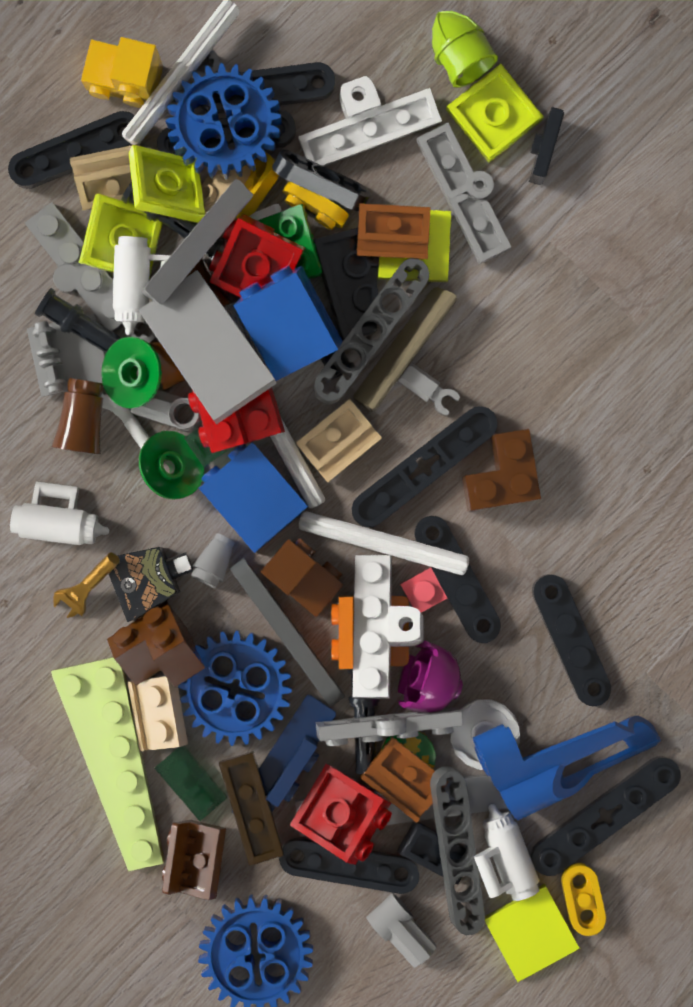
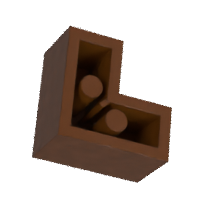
[462,429,541,511]
[260,538,344,617]
[107,601,205,687]

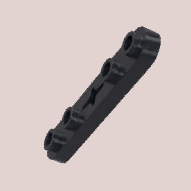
[351,406,498,527]
[531,756,681,876]

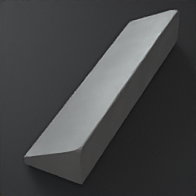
[143,179,253,305]

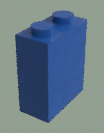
[233,266,343,381]
[199,442,309,553]

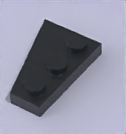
[313,228,379,341]

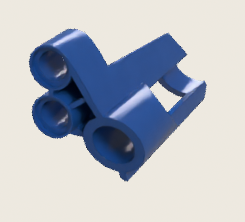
[473,716,661,820]

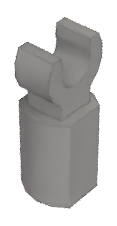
[398,362,460,416]

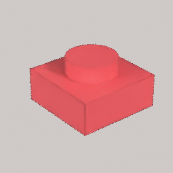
[400,567,447,613]

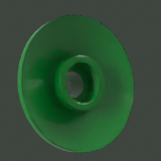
[101,337,162,408]
[139,431,204,500]

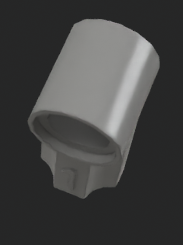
[130,390,202,432]
[366,893,437,968]

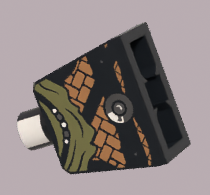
[109,547,193,622]

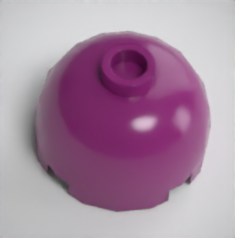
[398,640,463,713]

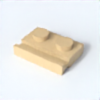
[70,144,140,210]
[296,399,382,483]
[127,676,188,751]

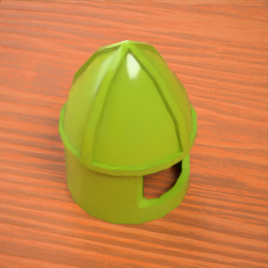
[432,11,498,88]

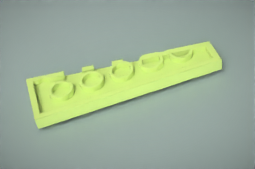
[51,657,165,871]

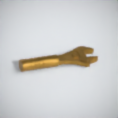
[53,552,120,618]

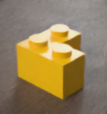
[81,37,163,108]

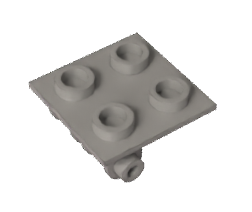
[27,314,105,397]

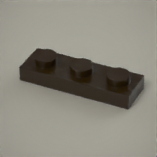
[219,751,284,866]

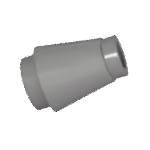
[191,533,235,588]

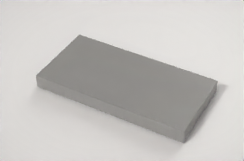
[138,270,277,424]

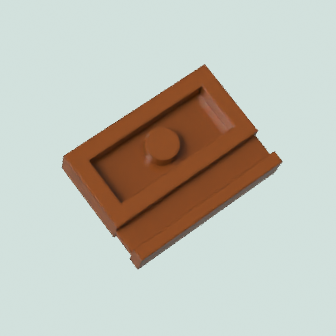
[357,203,431,259]
[361,736,449,823]

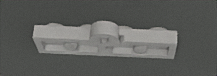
[416,123,511,265]
[25,202,124,333]
[316,707,463,746]

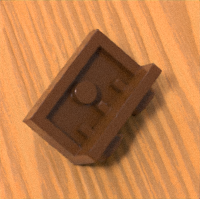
[162,820,226,900]

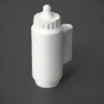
[113,236,171,336]
[10,482,109,545]
[474,804,539,901]

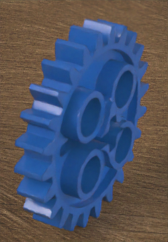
[166,63,282,180]
[178,630,292,746]
[198,894,313,1007]

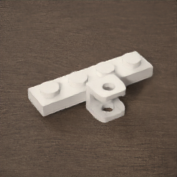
[298,76,442,166]
[353,555,424,699]

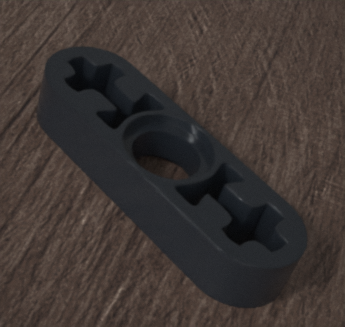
[272,149,371,211]

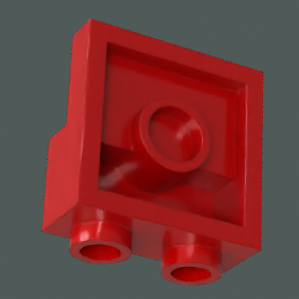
[209,214,305,298]
[188,363,285,453]
[290,763,392,865]

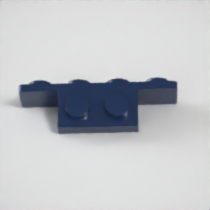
[232,694,336,814]

